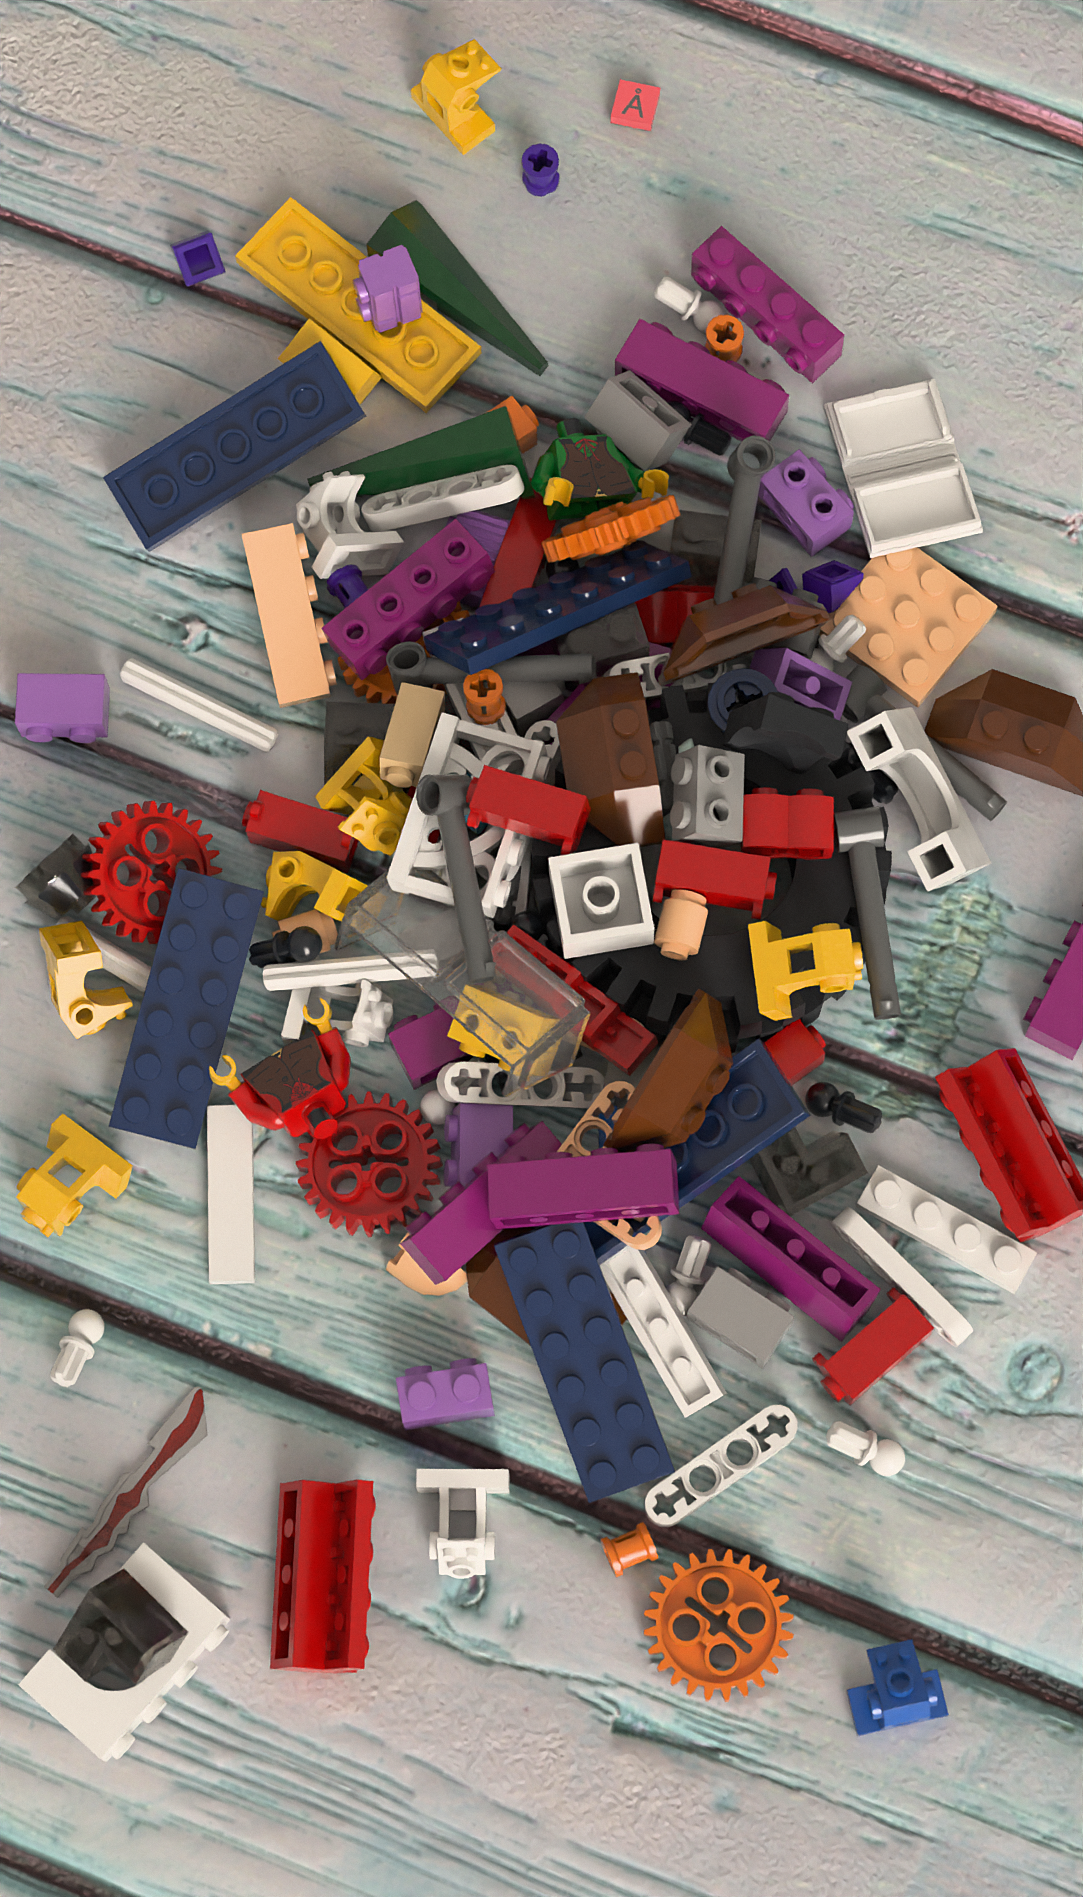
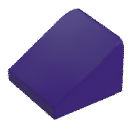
[170,231,226,287]
[802,560,863,613]

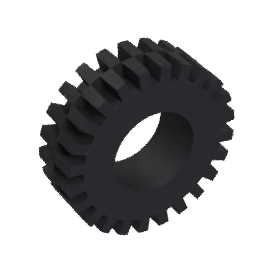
[532,682,892,1053]

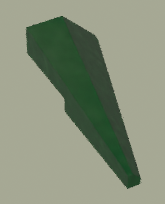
[366,200,548,376]
[307,406,535,499]

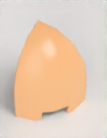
[386,1233,467,1296]

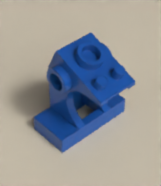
[846,1639,949,1737]

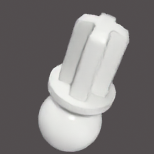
[654,277,727,334]
[807,615,866,672]
[420,1056,485,1125]
[666,1235,711,1317]
[50,1309,104,1387]
[826,1421,905,1476]

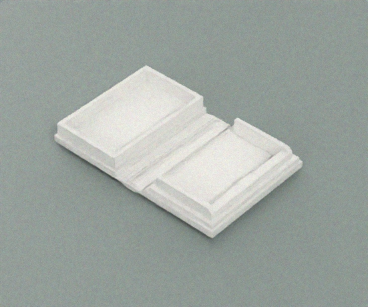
[824,379,983,558]

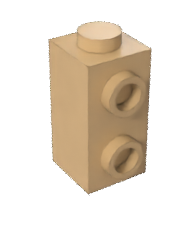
[379,682,445,788]

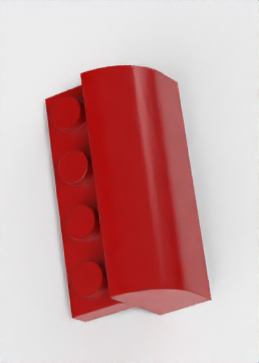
[935,1048,1083,1243]
[270,1479,376,1673]

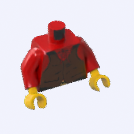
[209,998,351,1139]

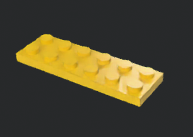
[235,197,482,413]

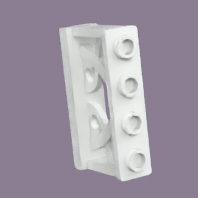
[387,712,552,918]

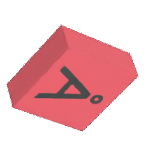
[611,79,660,131]

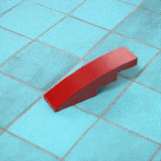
[479,478,560,607]
[491,924,658,1076]

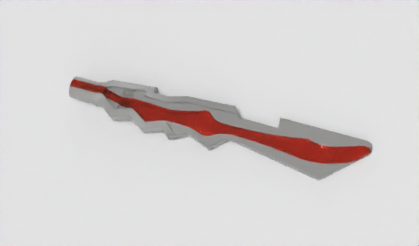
[44,1387,208,1598]

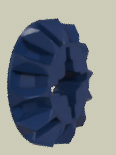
[708,668,778,734]

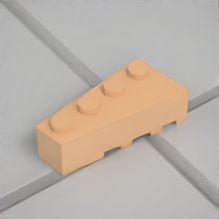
[242,523,337,708]

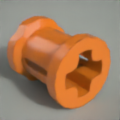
[705,315,744,362]
[463,669,506,725]
[600,1522,659,1578]

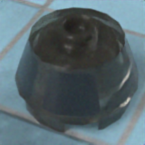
[15,833,96,920]

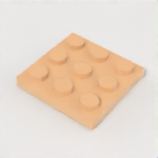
[819,547,998,708]

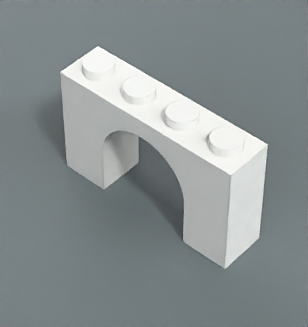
[847,707,991,891]
[18,1542,230,1762]

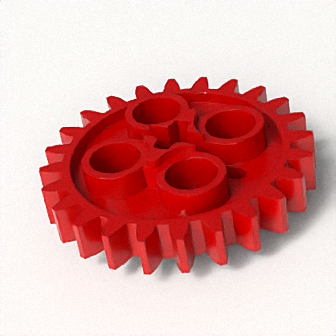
[81,801,222,944]
[296,1091,443,1237]

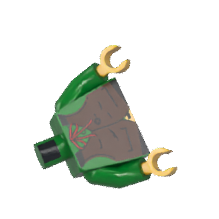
[531,418,669,520]

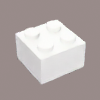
[548,843,654,959]

